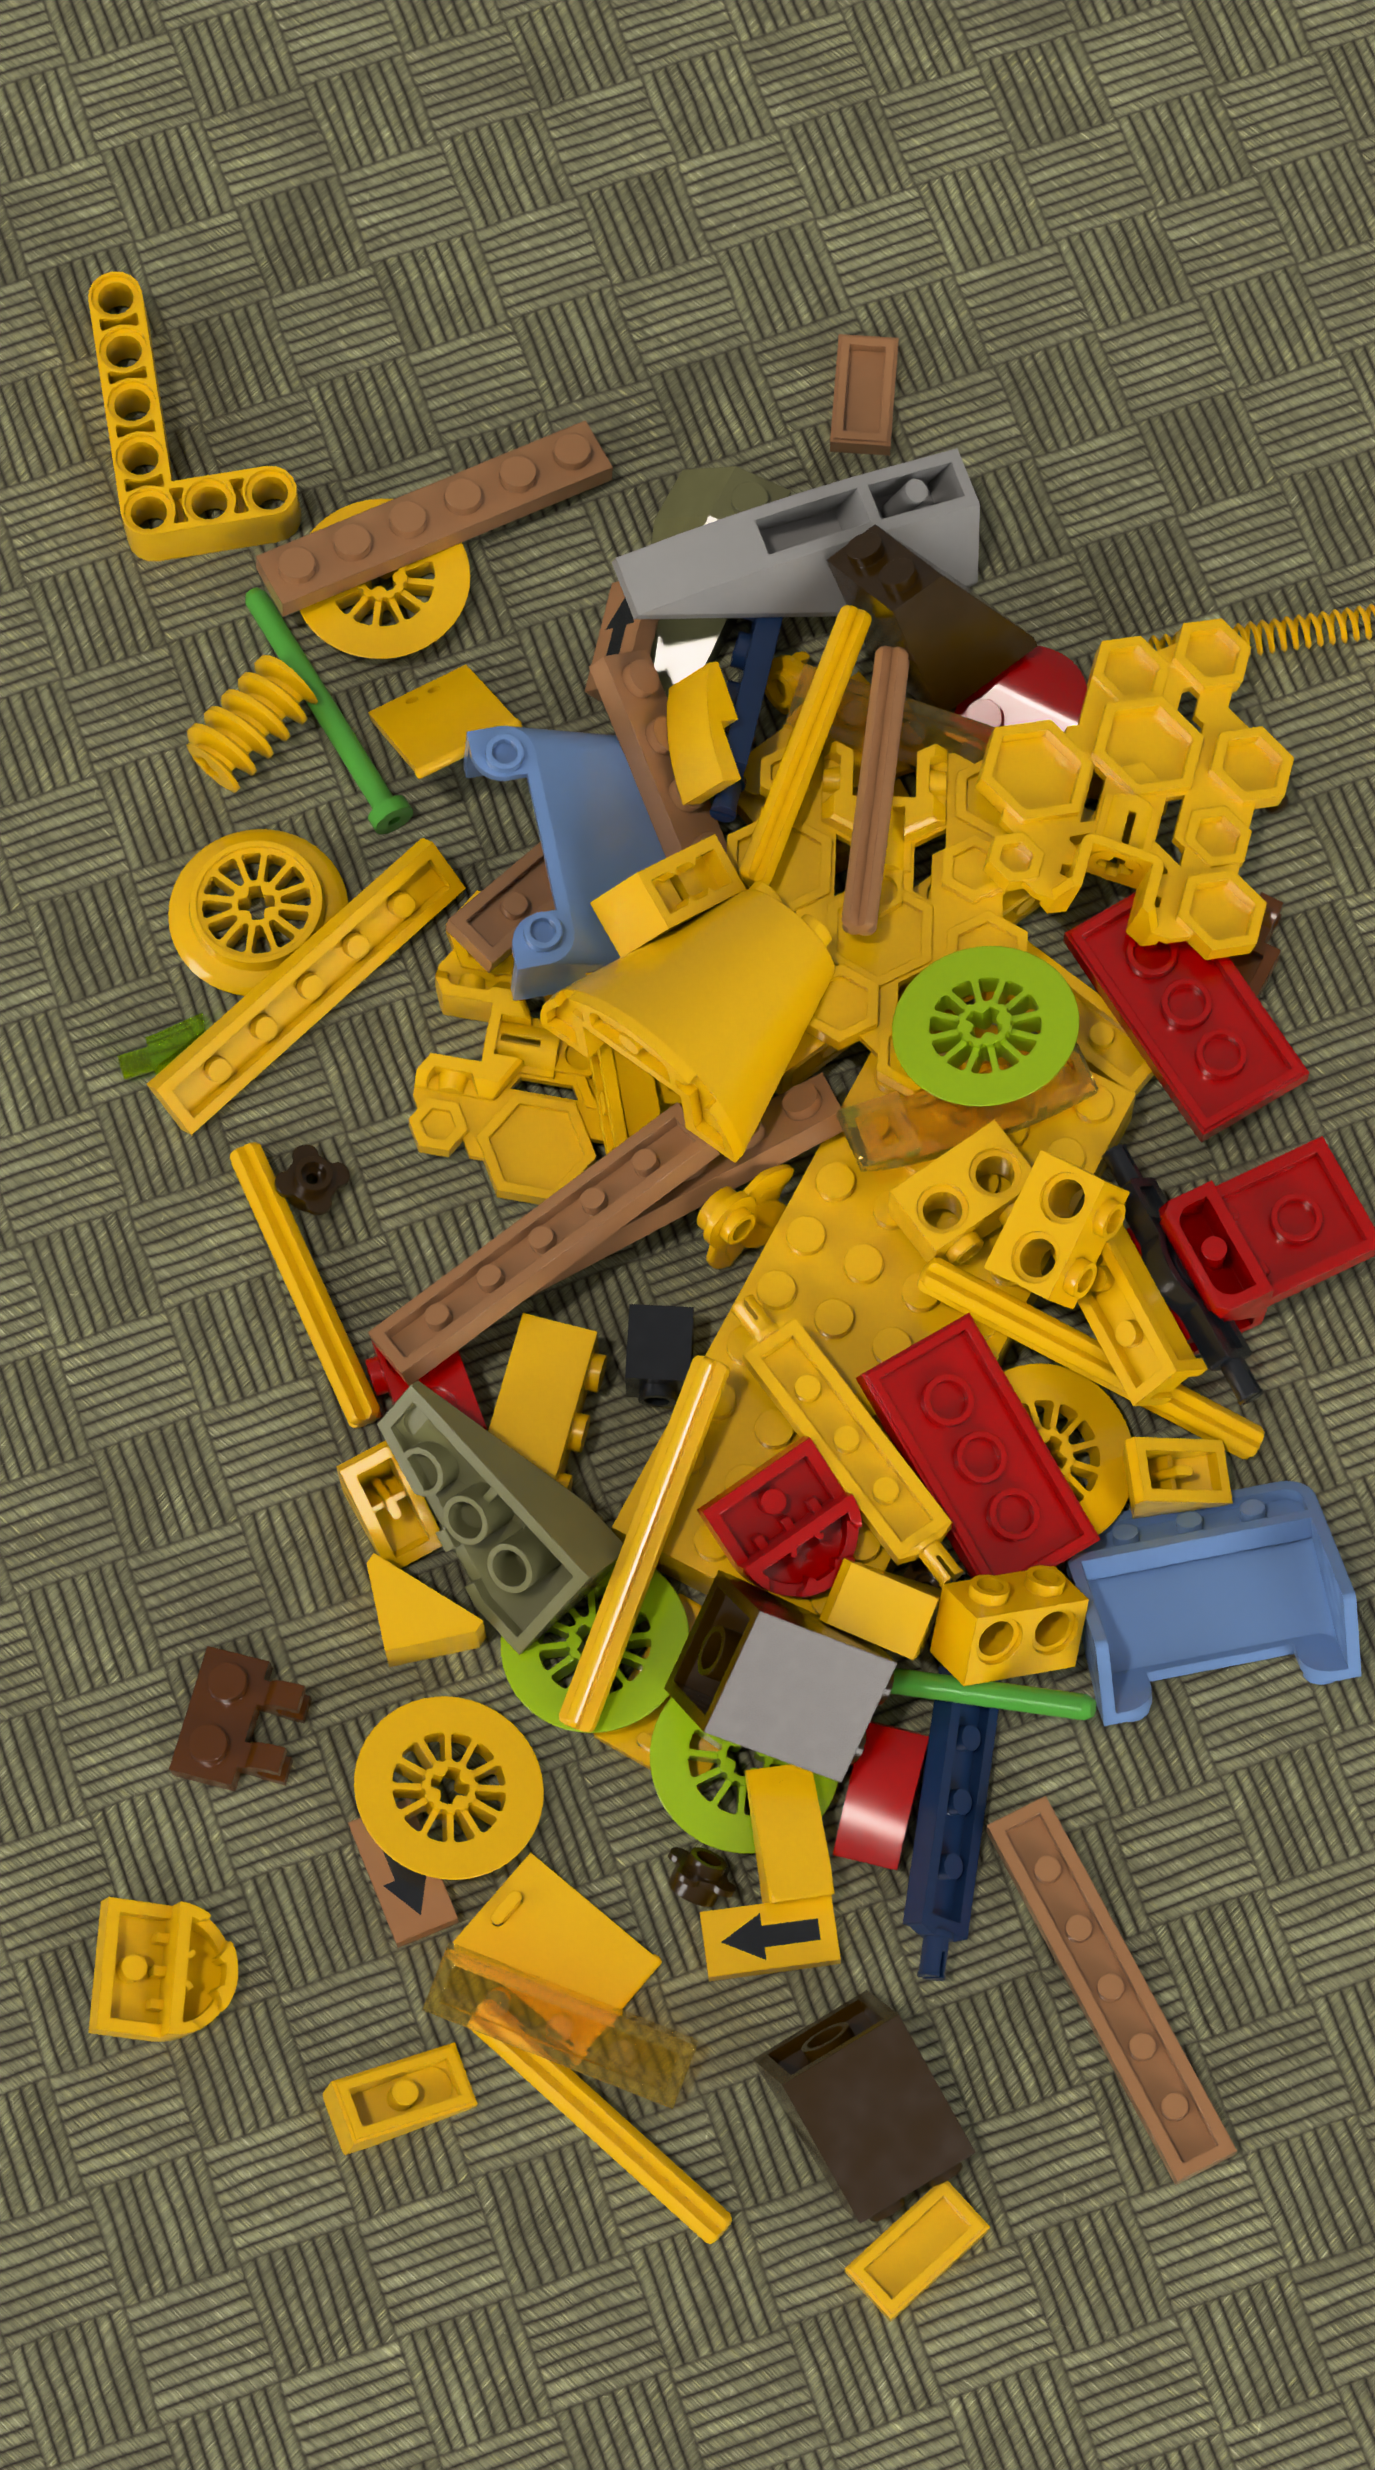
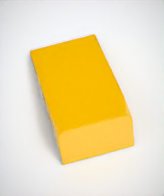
[744,1764,835,1903]
[323,2042,478,2155]

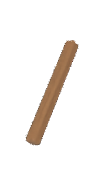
[841,646,909,936]

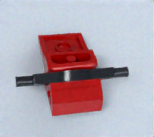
[1102,1136,1375,1405]

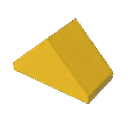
[1123,1437,1233,1519]
[336,1440,442,1569]
[367,1553,487,1667]
[819,1558,941,1660]

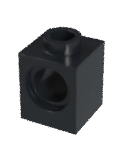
[625,1304,695,1407]

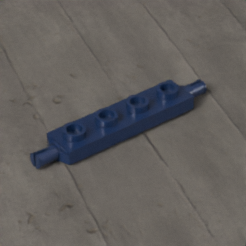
[710,617,783,823]
[903,1666,1001,1981]

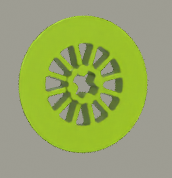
[892,946,1079,1107]
[501,1566,689,1733]
[650,1697,838,1854]

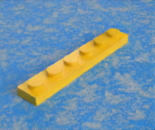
[146,838,466,1135]

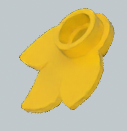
[697,1164,794,1269]

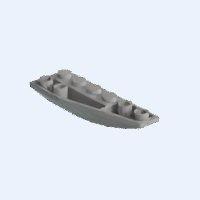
[611,448,980,619]

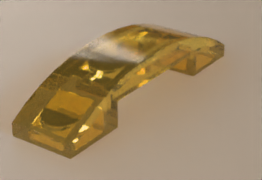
[836,1041,1098,1172]

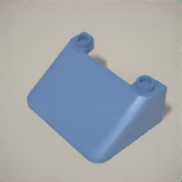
[463,726,666,1001]
[1064,1481,1362,1726]

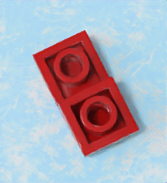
[833,1721,929,1870]

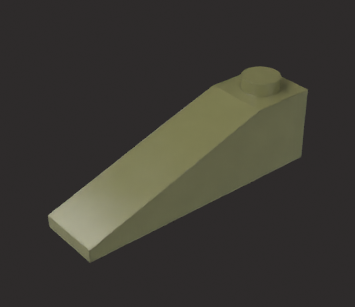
[650,466,791,698]
[377,1381,623,1655]

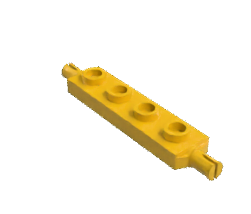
[731,1294,964,1588]

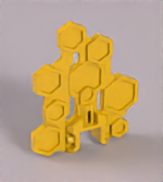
[975,618,1294,960]
[727,741,1028,1100]
[408,890,682,1205]

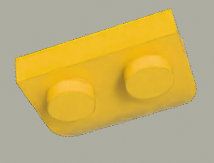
[88,1897,238,2042]

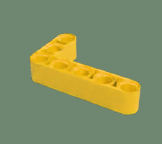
[88,272,302,561]

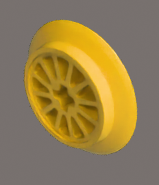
[299,498,471,659]
[168,829,348,996]
[1004,1363,1131,1535]
[354,1696,544,1880]

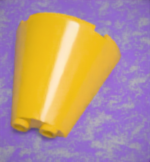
[540,881,835,1163]

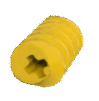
[186,655,318,793]

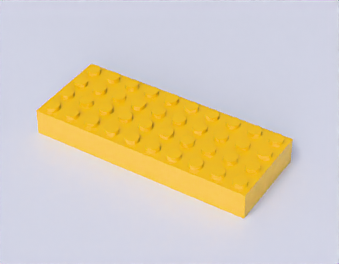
[612,984,1136,1616]

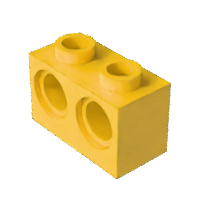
[590,834,746,957]
[888,1119,1032,1266]
[984,1150,1130,1309]
[930,1565,1089,1686]

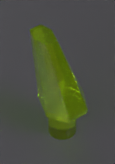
[117,1012,206,1080]

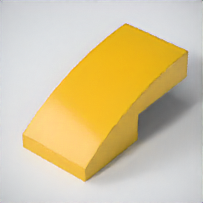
[667,662,741,806]

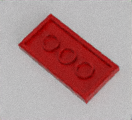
[1063,892,1309,1143]
[856,1313,1101,1579]

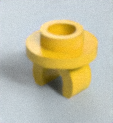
[765,651,813,716]

